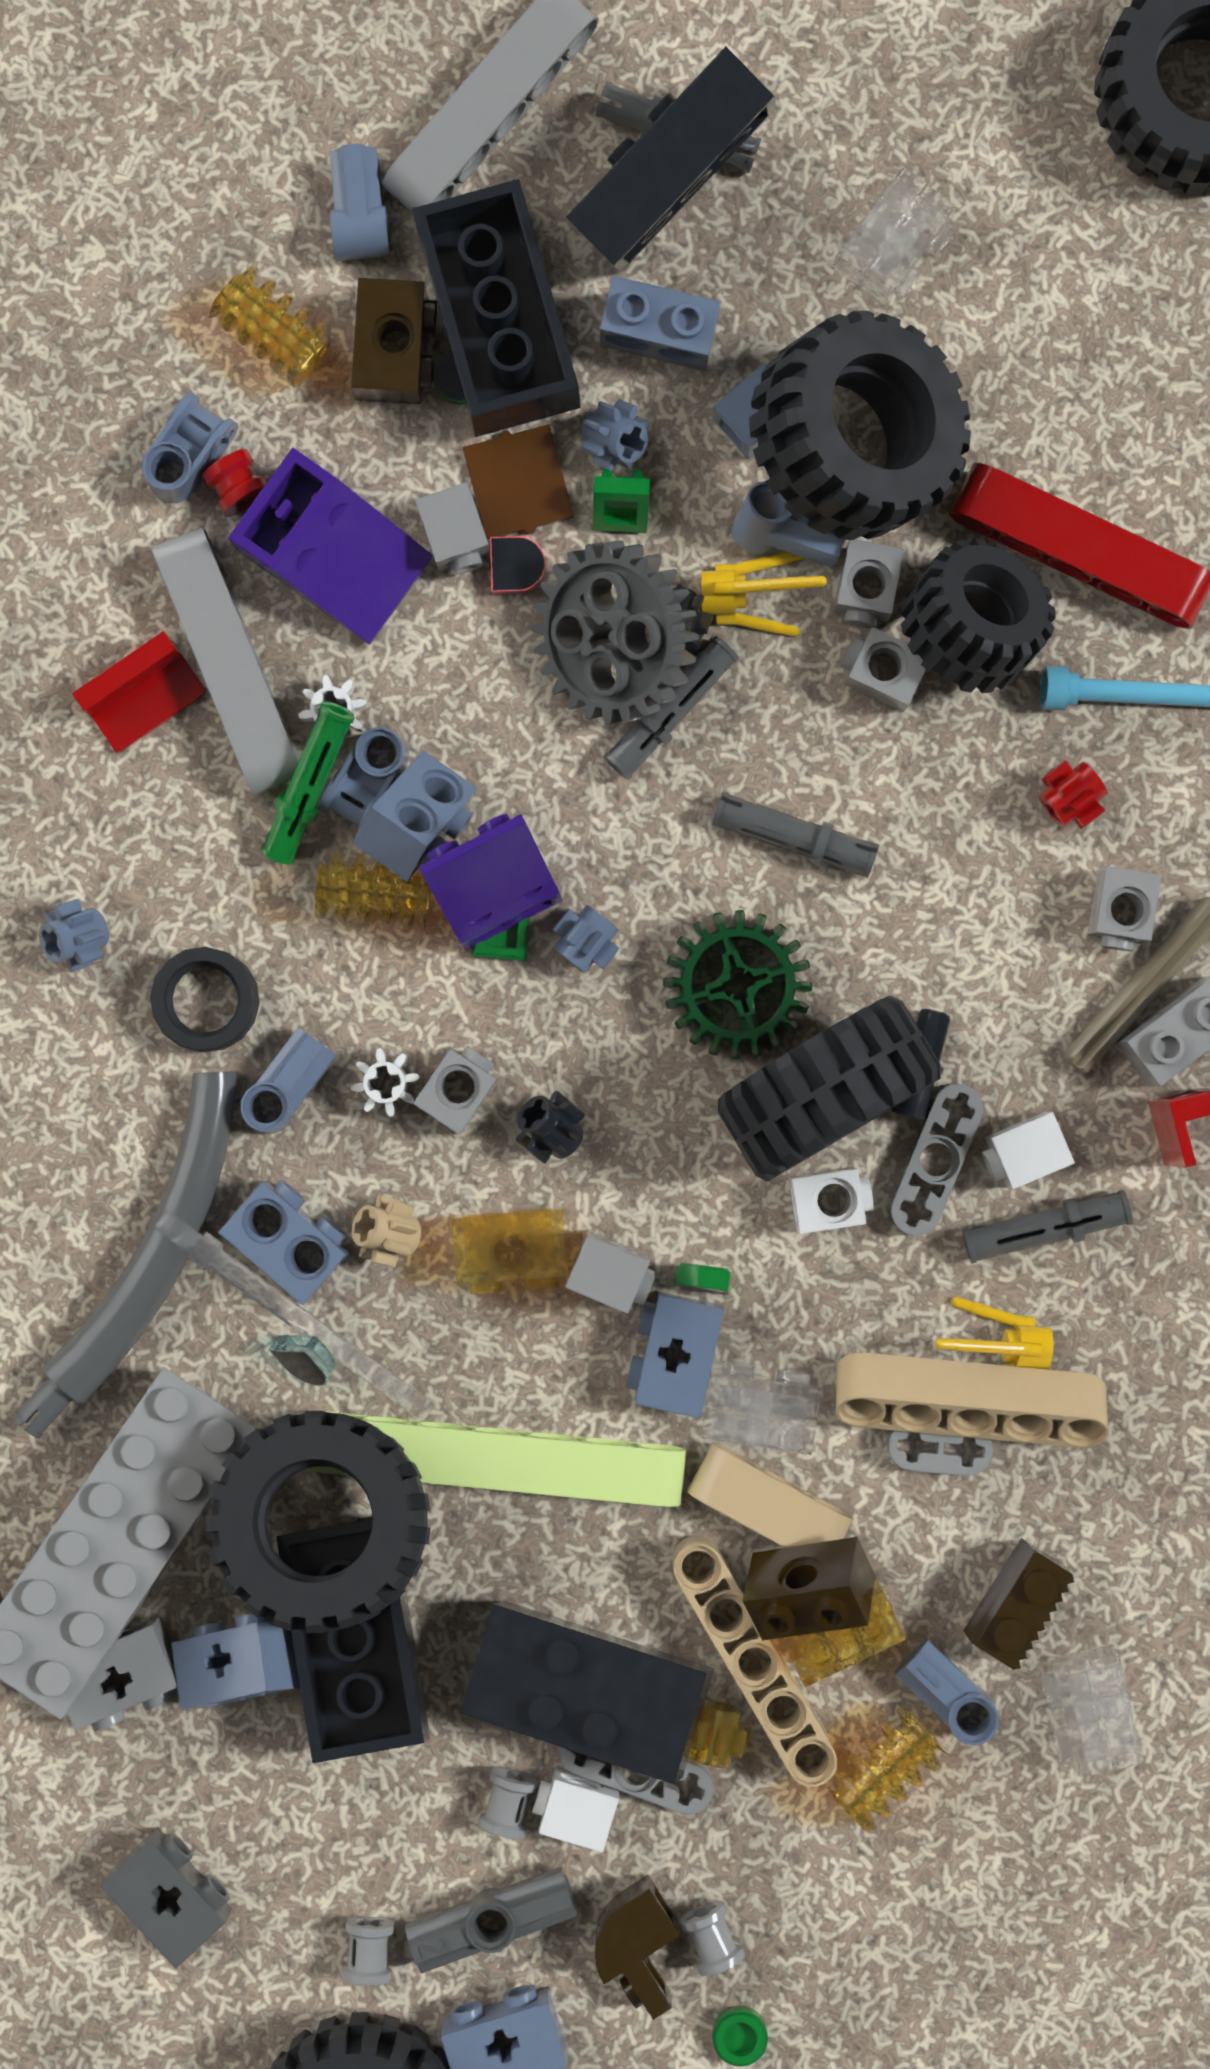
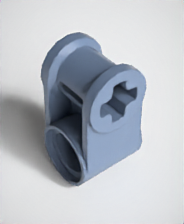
[142,392,238,503]
[318,727,409,831]

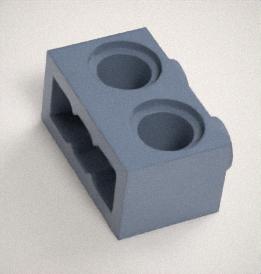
[600,275,721,371]
[352,750,477,882]
[218,1180,351,1305]

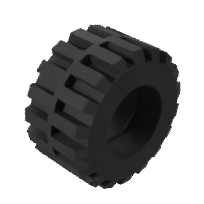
[900,539,1056,694]

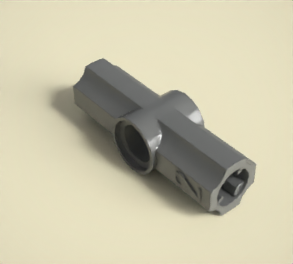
[405,1866,578,1974]

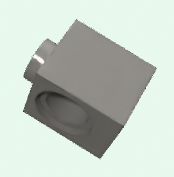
[415,482,490,575]
[833,539,904,628]
[841,627,926,712]
[1087,866,1162,952]
[413,1046,498,1135]

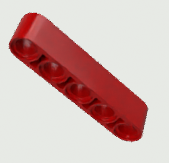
[949,462,1210,629]

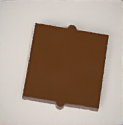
[462,424,574,541]

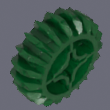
[663,910,812,1059]

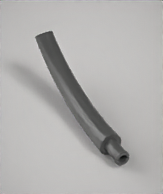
[13,1071,237,1438]

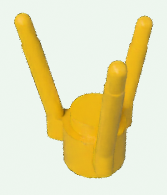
[701,552,827,637]
[935,1296,1054,1370]

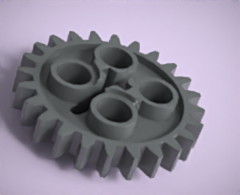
[531,540,699,724]

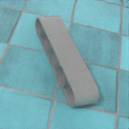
[382,0,599,212]
[152,526,300,796]

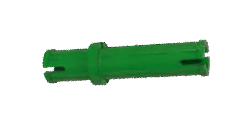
[261,701,355,865]

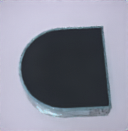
[269,1335,336,1386]

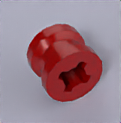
[201,449,267,517]

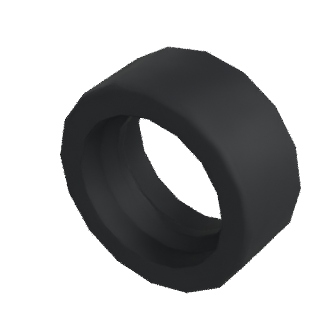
[150,947,260,1052]

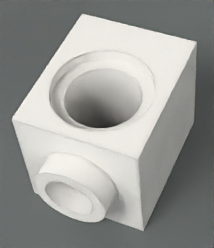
[982,1112,1075,1189]
[788,1167,874,1234]
[532,1767,619,1853]

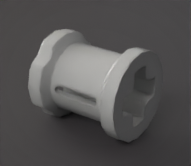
[478,1767,539,1839]
[679,1901,745,1976]
[342,1916,394,1986]

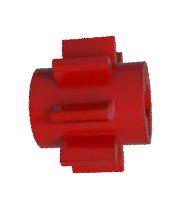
[1038,760,1108,829]

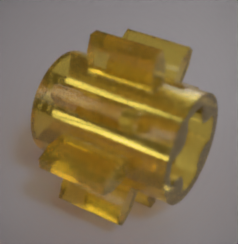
[689,1700,752,1768]

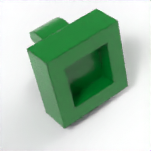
[592,469,650,533]

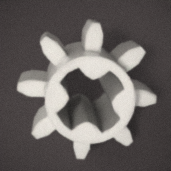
[298,675,368,745]
[351,1048,421,1117]

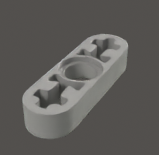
[889,1084,983,1236]
[559,1747,713,1815]

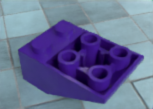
[228,447,433,645]
[419,814,563,951]

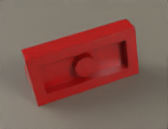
[71,631,206,752]
[1148,1088,1210,1168]

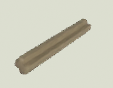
[1064,897,1210,1073]

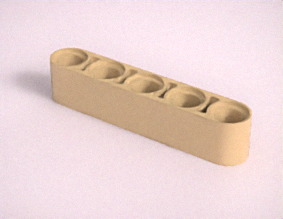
[836,1353,1109,1448]
[672,1535,837,1787]

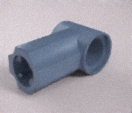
[329,144,391,261]
[731,481,846,567]
[241,1027,337,1134]
[894,1638,999,1746]

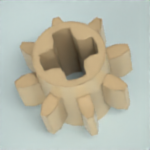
[352,1195,421,1268]

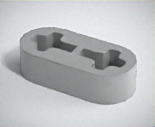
[886,1430,993,1476]

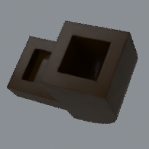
[595,1874,679,2020]

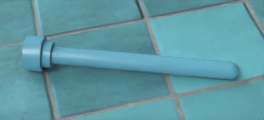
[1040,665,1210,711]

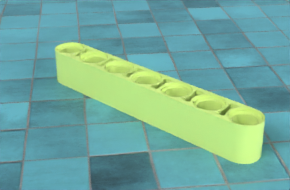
[305,1411,686,1507]

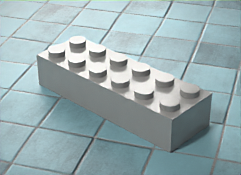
[0,1367,256,1720]

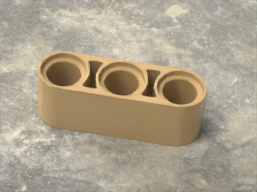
[687,1442,854,1548]

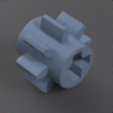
[581,399,649,472]
[39,899,109,972]
[552,905,619,973]

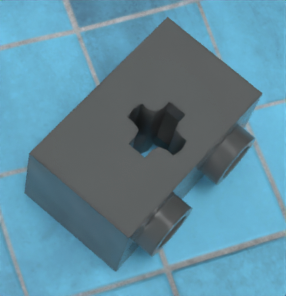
[100,1827,232,1969]

